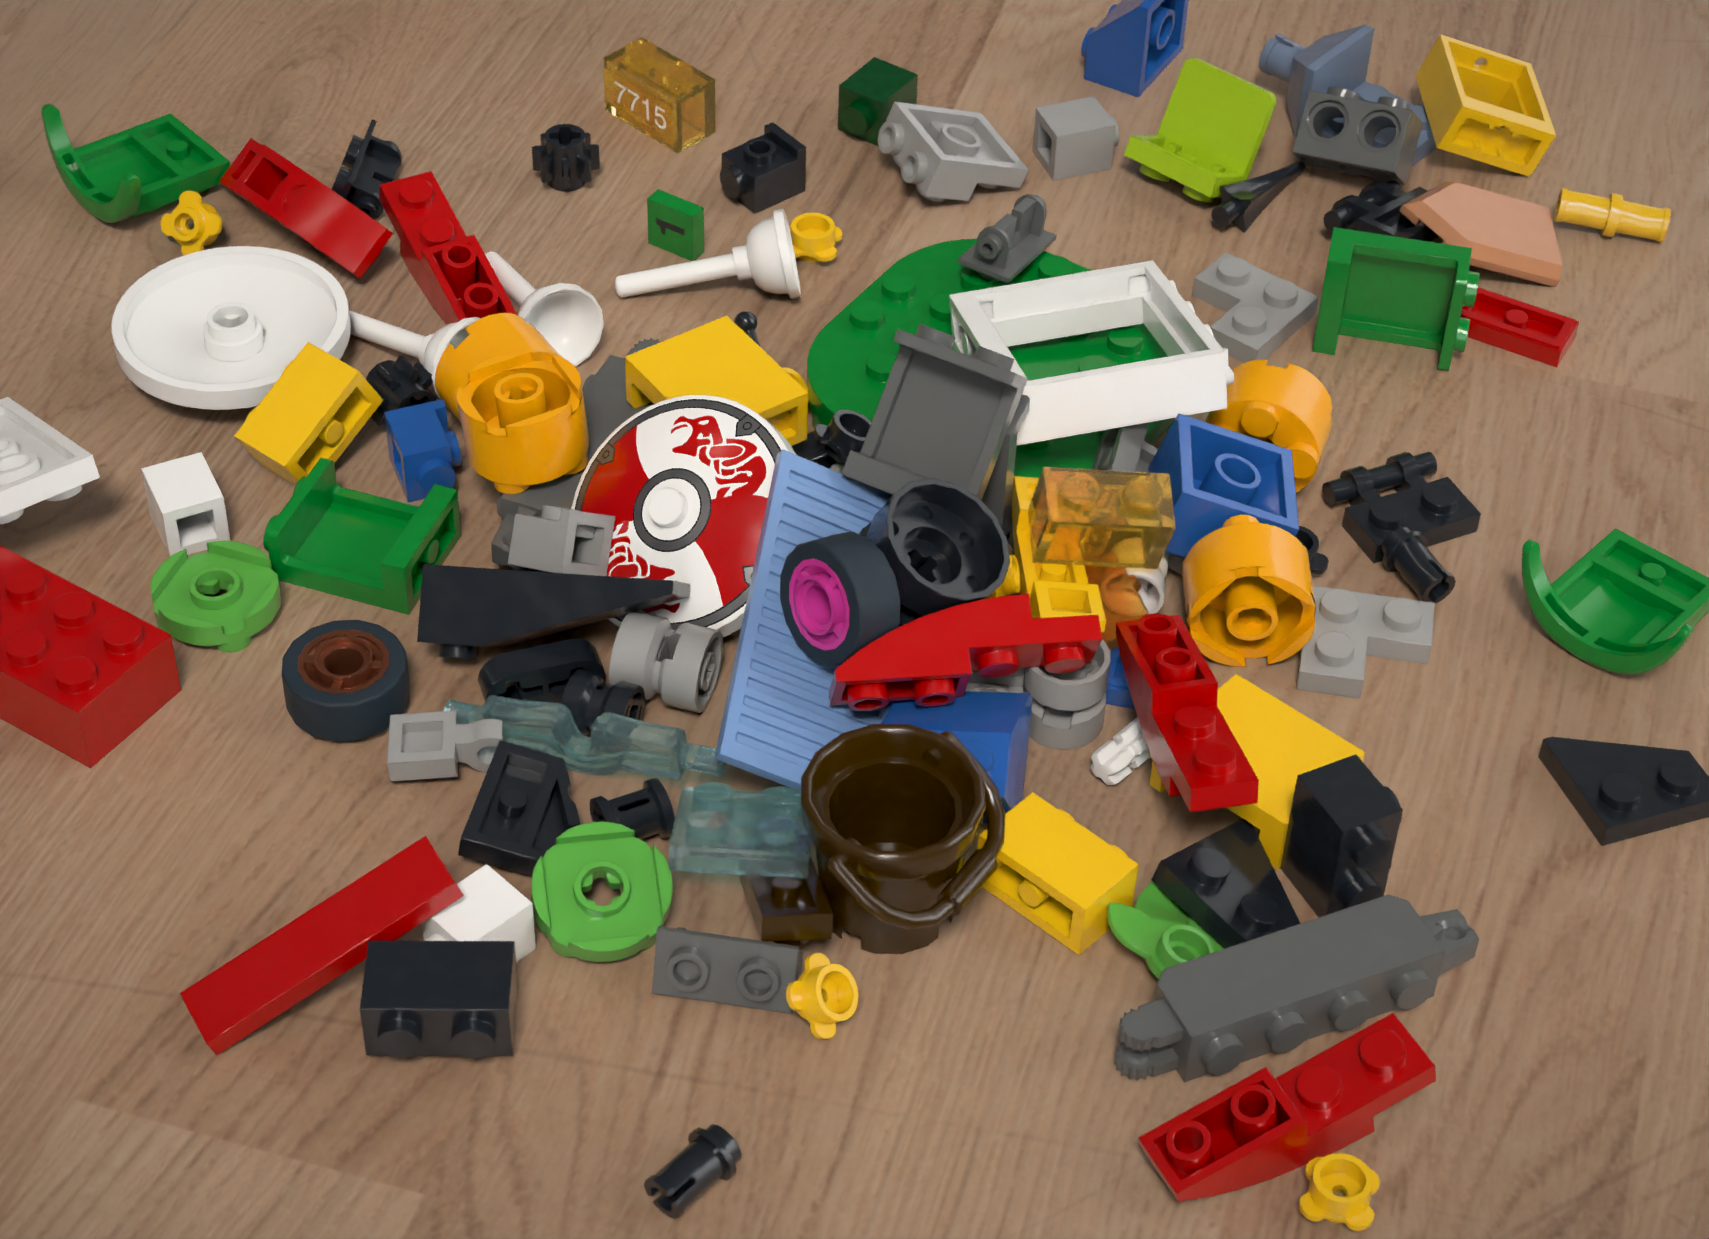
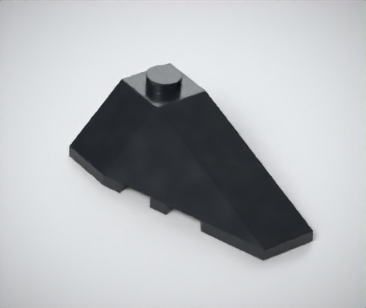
[417,564,690,659]

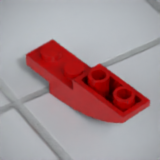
[219,138,393,279]
[379,171,518,324]
[829,593,1102,711]
[1116,614,1259,812]
[1138,1013,1436,1202]

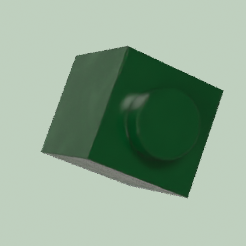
[838,57,918,146]

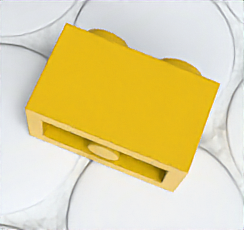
[234,342,383,486]
[977,792,1139,955]

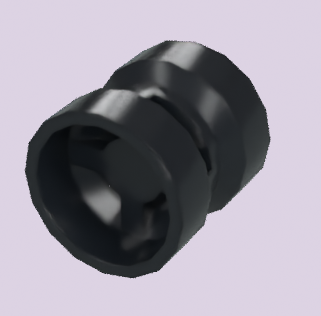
[558,669,645,749]

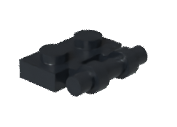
[1324,180,1439,242]
[1322,452,1481,564]

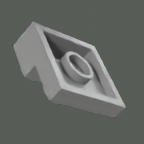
[878,102,1029,202]

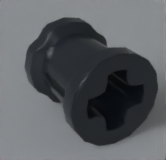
[589,778,676,839]

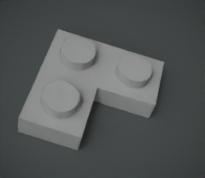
[1192,252,1319,363]
[1296,586,1435,699]

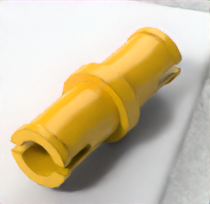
[1554,188,1671,243]

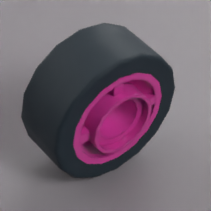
[780,531,900,666]

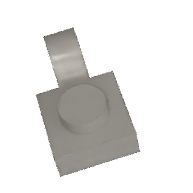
[387,710,503,781]

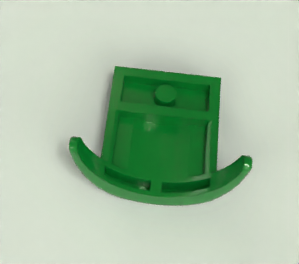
[41,104,230,223]
[1522,528,1709,675]

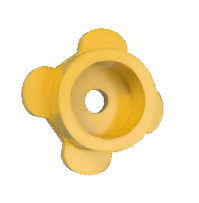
[160,191,222,255]
[789,213,842,262]
[786,953,859,1040]
[1299,1153,1380,1231]

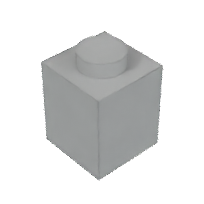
[1033,96,1119,181]

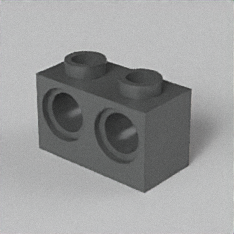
[1292,87,1423,185]

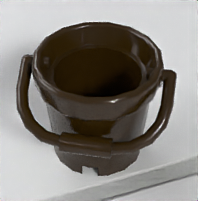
[801,724,1006,954]

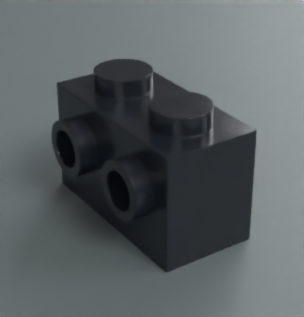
[1280,754,1403,917]
[360,941,518,1058]

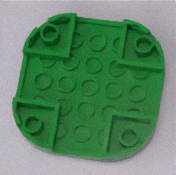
[807,239,1191,506]

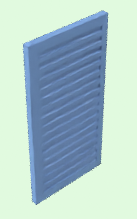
[714,449,894,791]

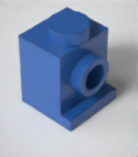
[384,399,461,502]

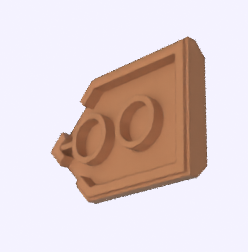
[1399,182,1563,287]

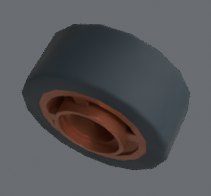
[282,620,410,741]

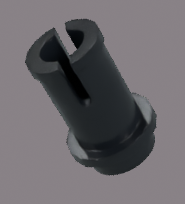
[1381,527,1456,604]
[644,1124,742,1219]

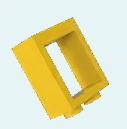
[1415,34,1556,177]

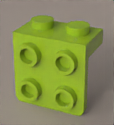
[1123,58,1276,203]

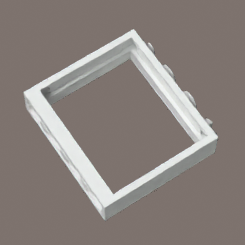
[949,260,1234,446]

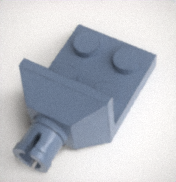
[1259,25,1437,182]

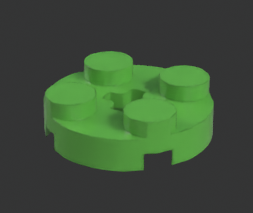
[150,541,282,653]
[531,822,673,962]

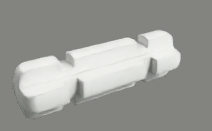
[1090,717,1150,785]

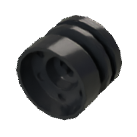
[858,478,1010,627]

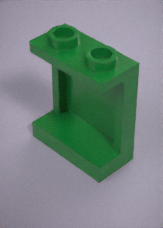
[1312,227,1480,371]
[263,458,461,615]

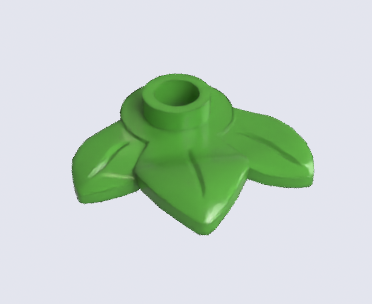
[1107,881,1224,979]

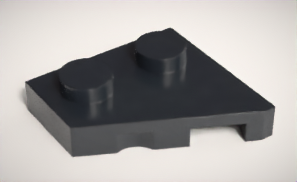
[1538,737,1709,846]
[458,740,581,876]
[1152,818,1301,949]

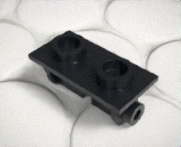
[332,119,402,219]

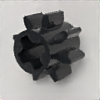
[532,124,600,192]
[366,355,437,427]

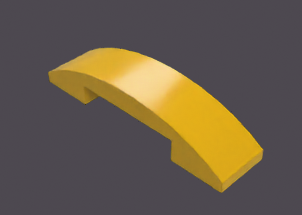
[1012,476,1106,632]

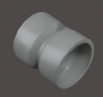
[609,610,723,713]
[1023,639,1111,750]

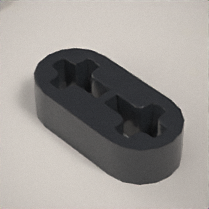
[478,638,606,717]

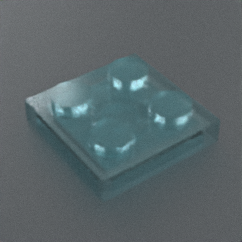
[668,782,813,879]

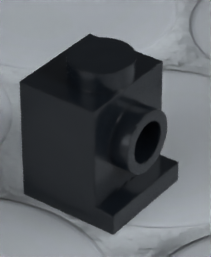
[720,122,806,214]

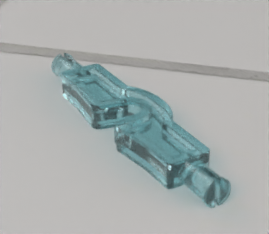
[444,695,727,781]

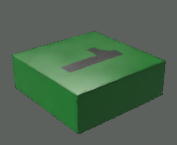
[647,189,704,261]

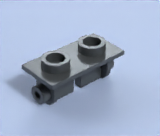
[957,194,1057,283]
[652,926,803,1014]

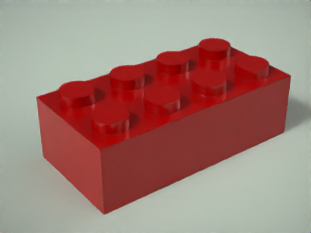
[0,545,181,769]

